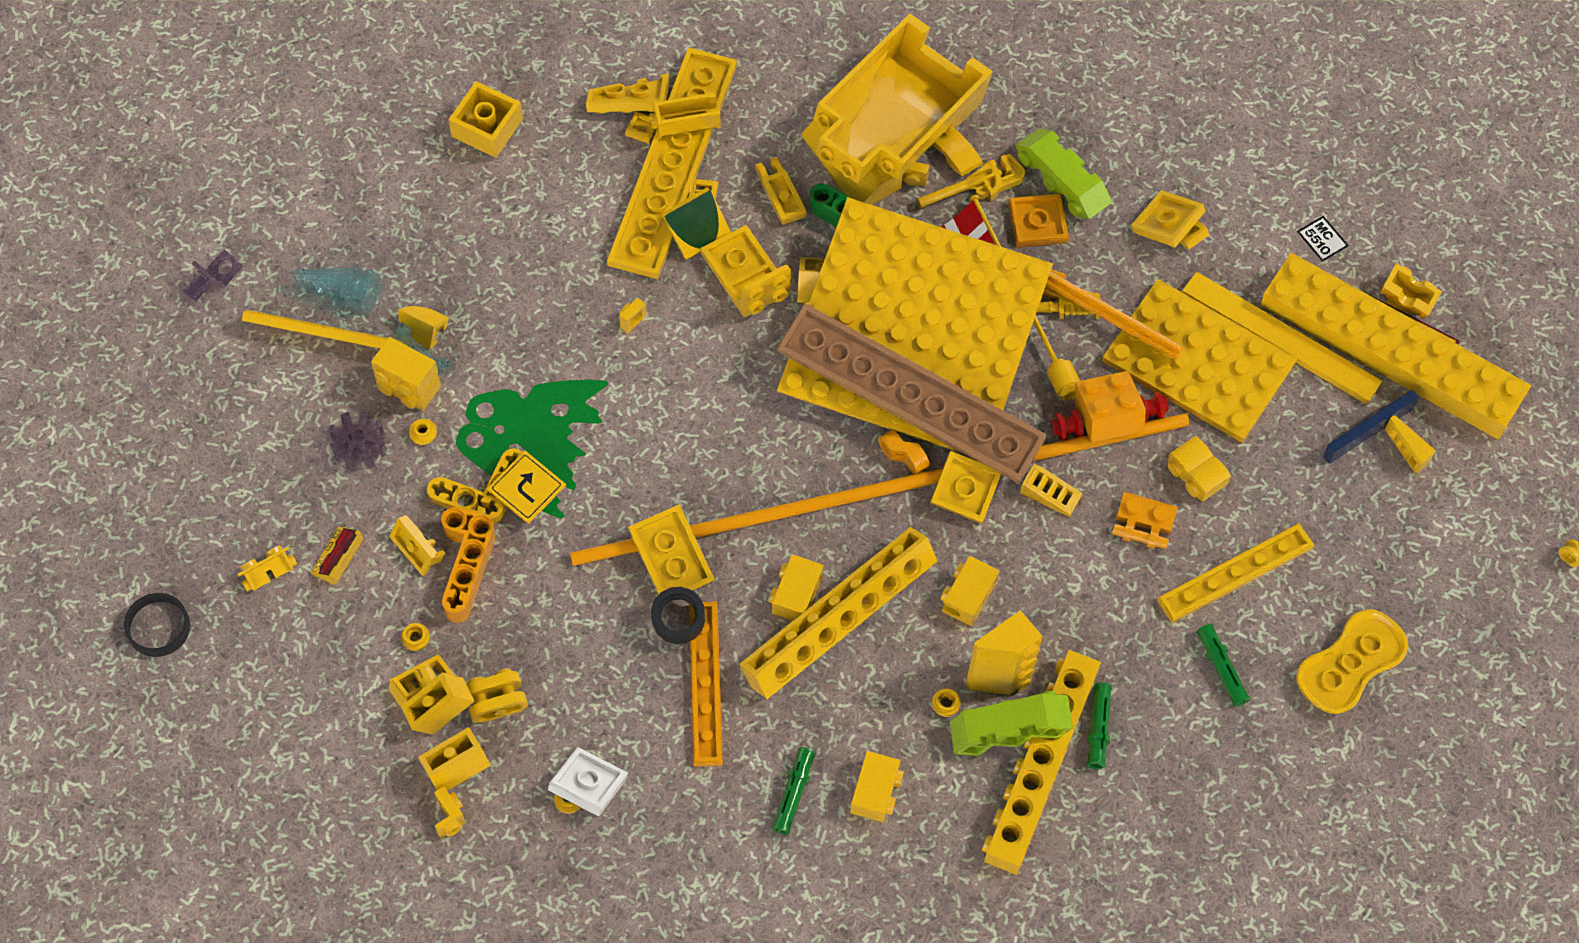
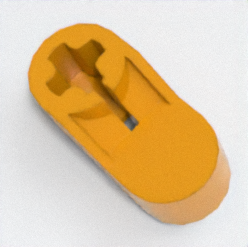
[878,430,930,474]

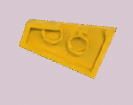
[586,73,670,114]

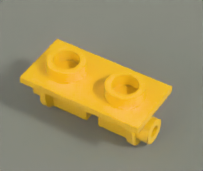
[237,545,297,592]

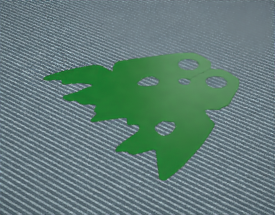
[456,379,608,518]

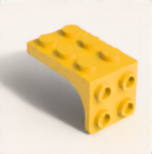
[701,225,791,318]

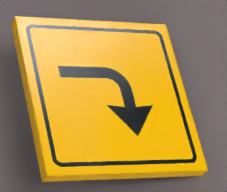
[487,451,566,524]

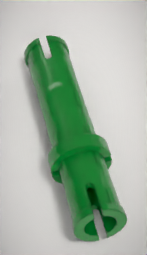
[1196,623,1251,707]
[1087,682,1112,770]
[771,747,816,835]

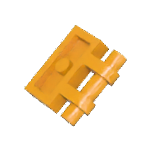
[1112,492,1178,549]

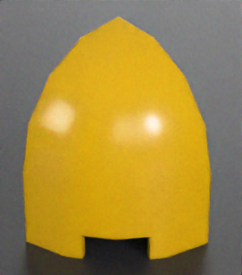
[398,306,449,350]

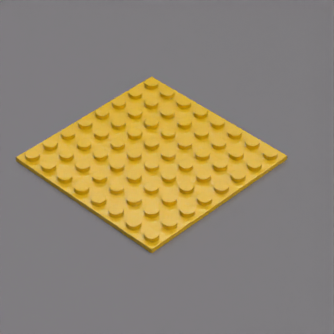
[777,197,1053,454]

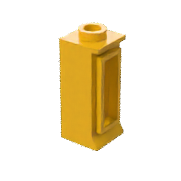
[650,92,721,139]

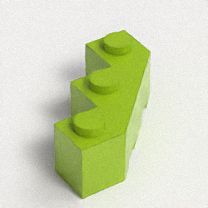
[1015,128,1113,219]
[950,691,1073,756]

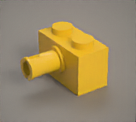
[401,664,474,735]

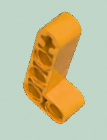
[441,507,496,623]

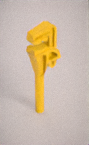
[916,154,1025,208]

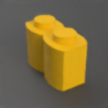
[1168,436,1231,502]

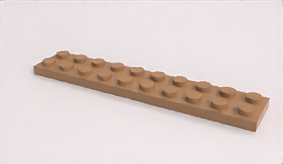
[777,303,1047,484]

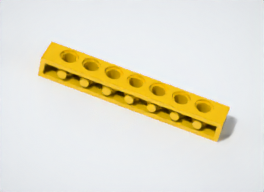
[739,527,938,699]
[982,650,1101,875]

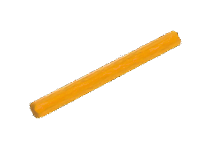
[1046,272,1183,359]

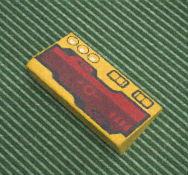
[310,526,363,586]

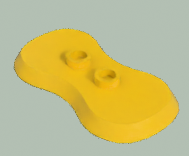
[1296,609,1408,714]

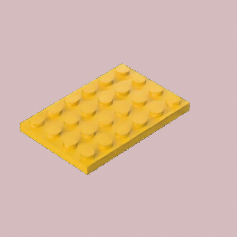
[1102,279,1298,443]

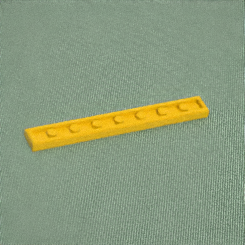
[1182,271,1382,405]

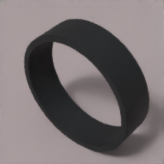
[124,593,190,657]

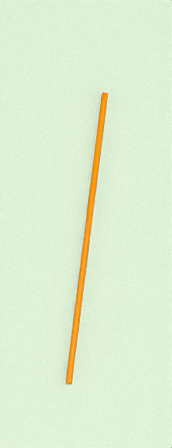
[570,413,1190,566]

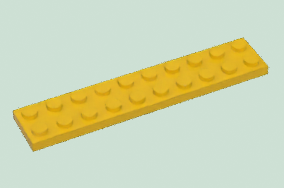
[607,47,737,279]

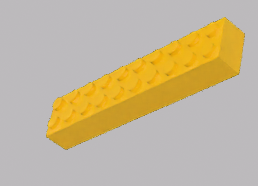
[1260,252,1532,440]

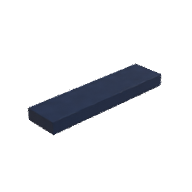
[1323,391,1419,464]

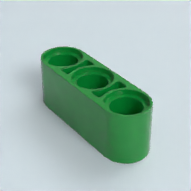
[809,183,853,227]

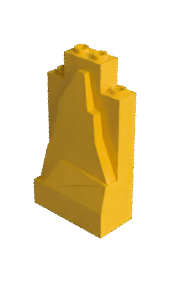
[813,13,993,183]

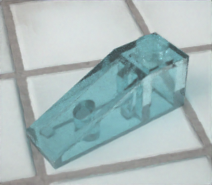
[293,267,384,316]

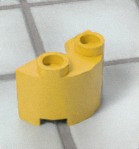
[1381,263,1442,319]

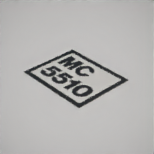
[1296,216,1349,262]

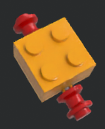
[1050,371,1169,443]

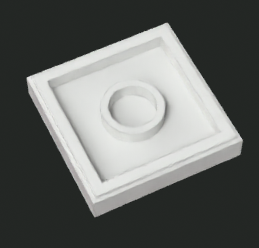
[548,747,628,816]

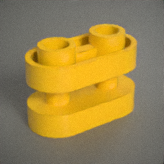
[467,668,528,724]

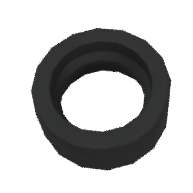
[651,587,706,644]

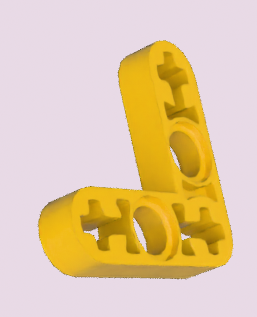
[427,448,523,524]

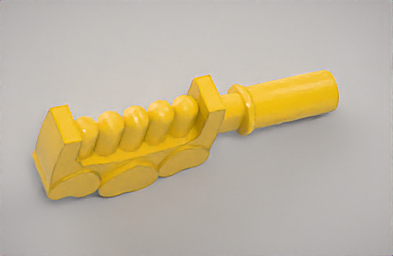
[1037,290,1101,319]

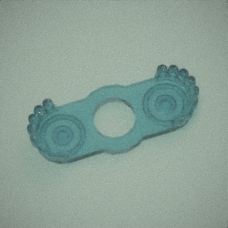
[395,322,452,372]

